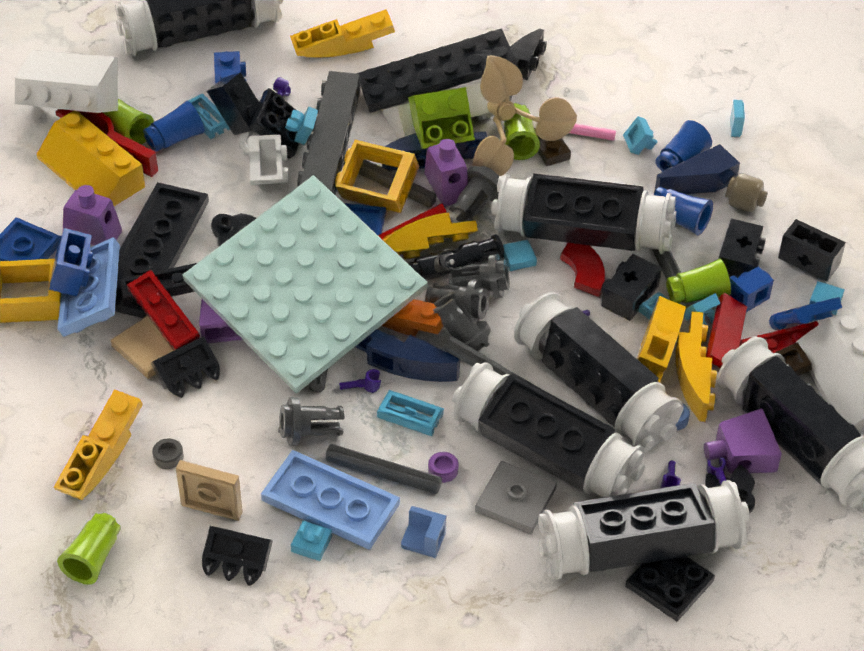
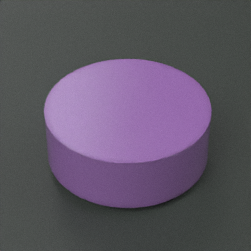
[428,452,459,483]

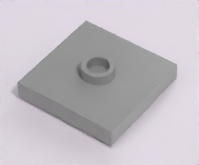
[475,461,557,534]

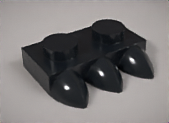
[151,336,220,398]
[202,526,273,586]

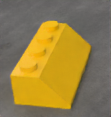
[36,110,145,206]

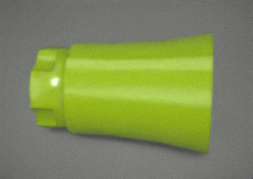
[102,99,154,145]
[503,103,540,160]
[666,259,731,304]
[57,512,121,585]

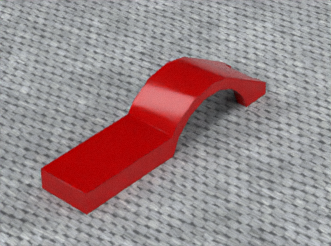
[55,109,158,177]

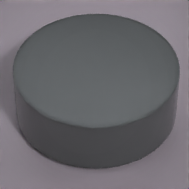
[152,438,184,469]

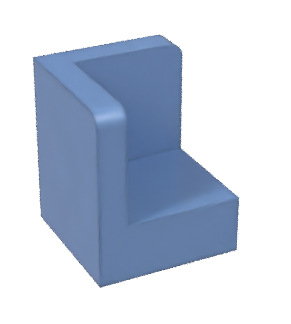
[401,506,447,558]

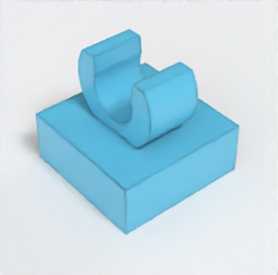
[285,106,318,145]
[623,116,658,155]
[684,293,721,325]
[291,521,332,561]

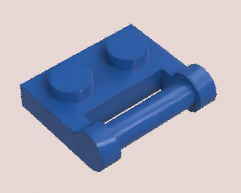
[769,297,842,330]

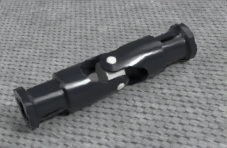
[408,234,504,281]

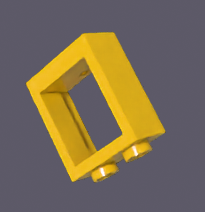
[335,139,419,213]
[0,259,61,323]

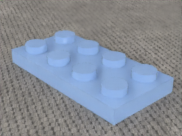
[57,237,120,337]
[261,450,400,550]

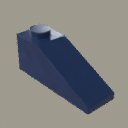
[654,144,740,194]

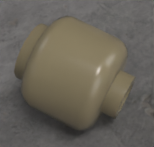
[725,173,768,213]

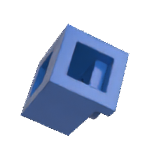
[729,266,774,312]

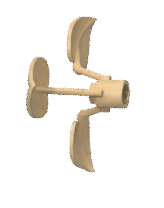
[472,55,577,176]

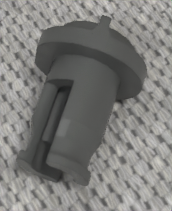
[449,166,499,222]
[449,254,510,299]
[425,279,489,322]
[433,292,491,351]
[278,397,345,446]

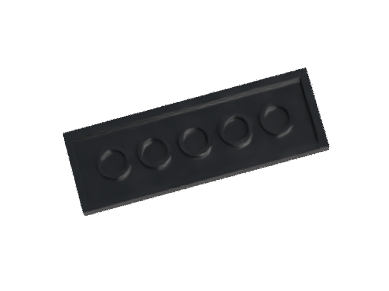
[356,28,517,113]
[115,182,209,318]

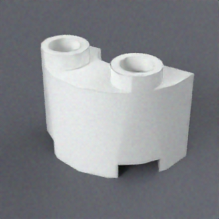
[248,135,288,185]

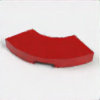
[560,243,605,298]

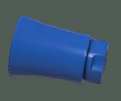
[143,100,205,152]
[655,120,712,172]
[654,187,713,236]

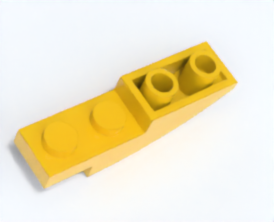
[290,9,395,58]
[382,212,478,259]
[636,296,686,382]
[675,311,717,422]
[54,389,143,500]

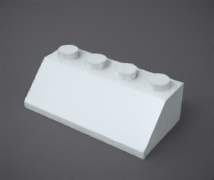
[15,50,118,113]
[382,82,494,138]
[796,312,864,432]

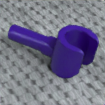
[273,77,291,97]
[339,369,381,393]
[706,457,726,485]
[660,460,681,488]

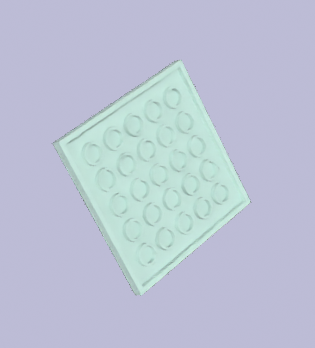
[182,175,428,394]

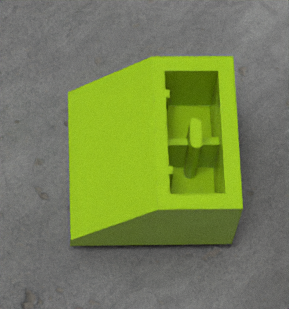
[408,87,475,149]

